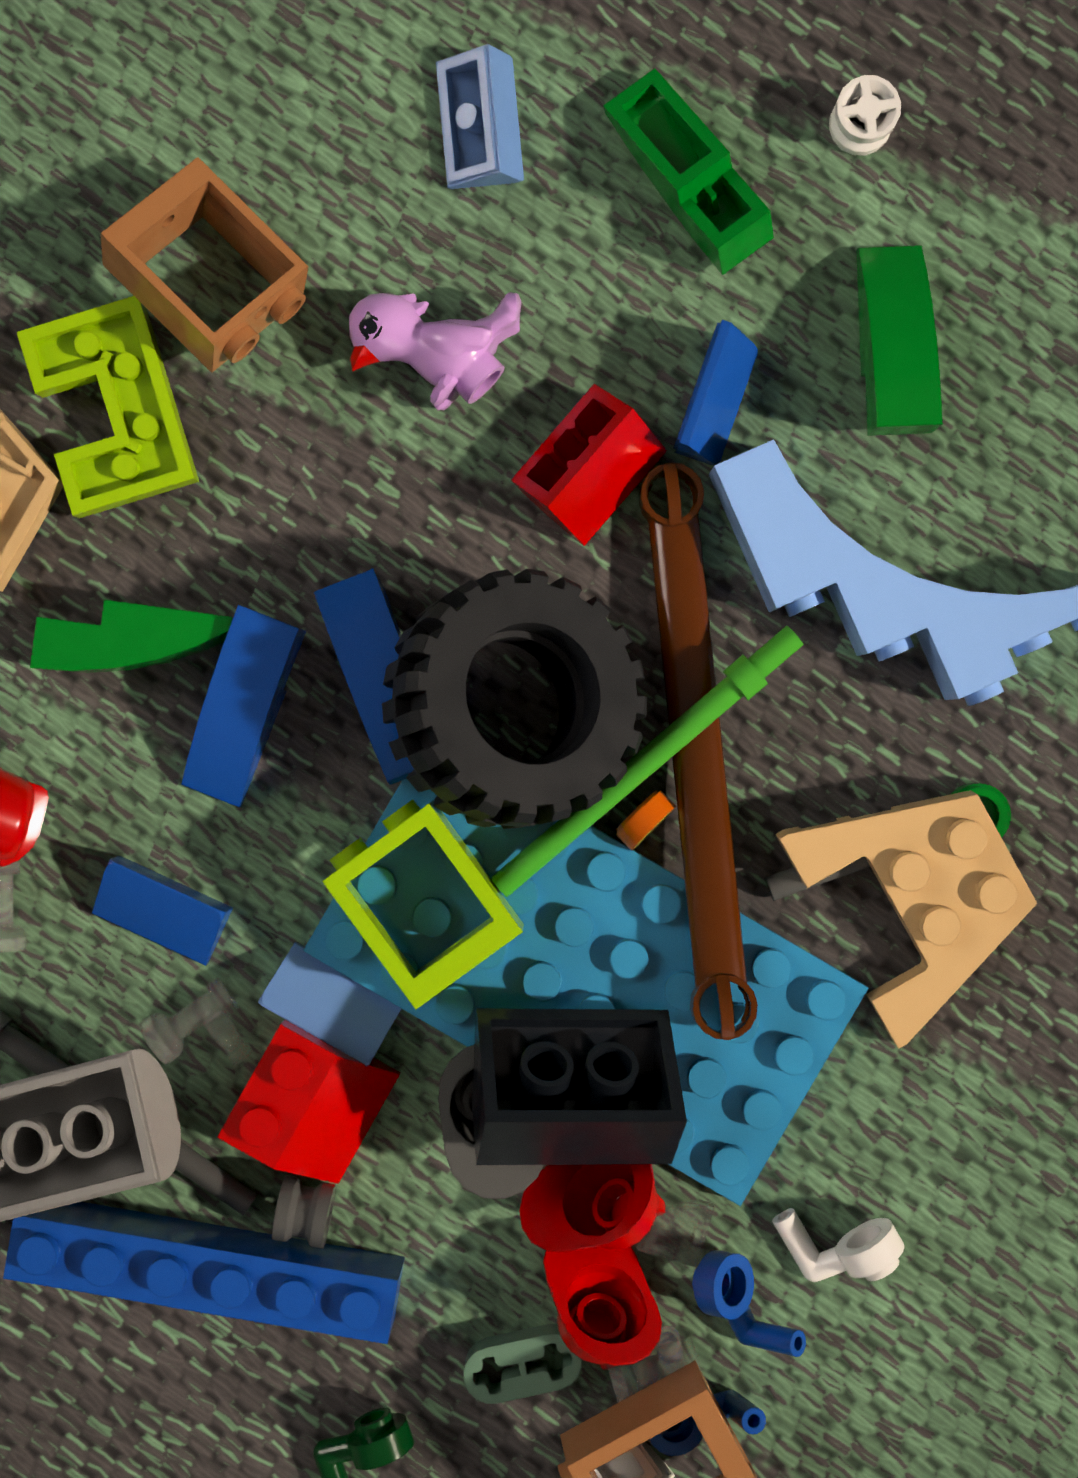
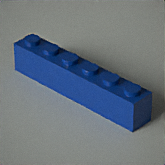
[3,1202,405,1344]

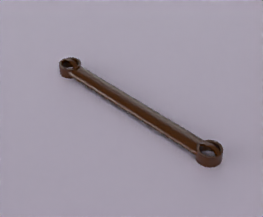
[639,463,758,1040]

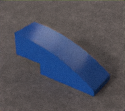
[314,569,415,785]
[181,605,306,808]

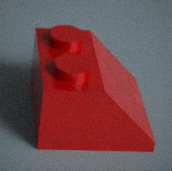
[217,1020,401,1184]

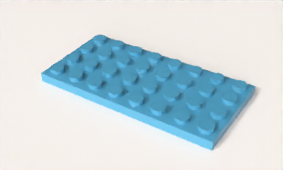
[303,779,869,1207]

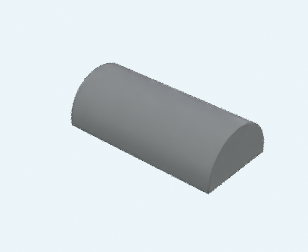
[0,1049,181,1222]

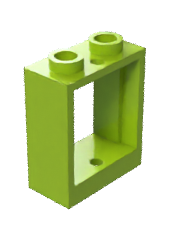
[322,799,524,1010]

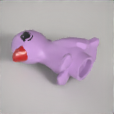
[349,292,522,411]

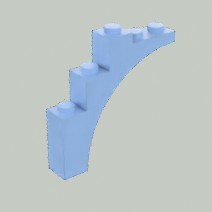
[709,439,1078,706]

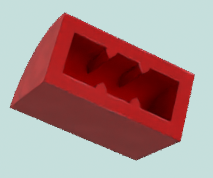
[511,384,667,546]

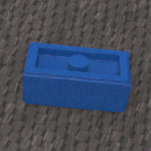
[673,320,758,466]
[92,856,233,966]

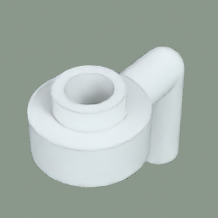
[772,1208,904,1282]

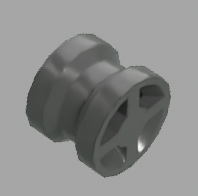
[272,1175,336,1249]

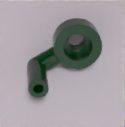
[313,1407,415,1478]

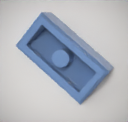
[436,44,524,189]
[258,942,401,1066]

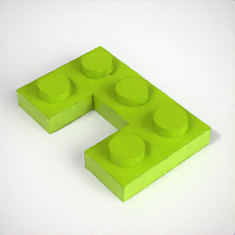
[16,296,199,519]

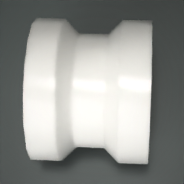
[829,75,901,156]

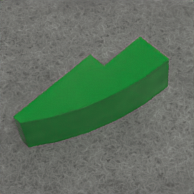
[603,68,774,275]
[856,245,943,436]
[30,600,233,673]

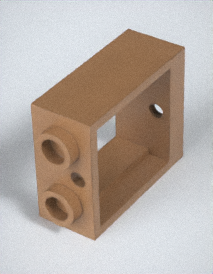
[101,157,309,373]
[558,1360,757,1478]

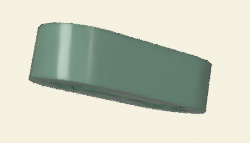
[464,1324,582,1404]

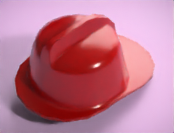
[0,768,49,867]
[519,1164,666,1253]
[543,1247,662,1370]

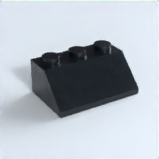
[472,1008,687,1165]

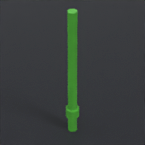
[491,625,804,897]

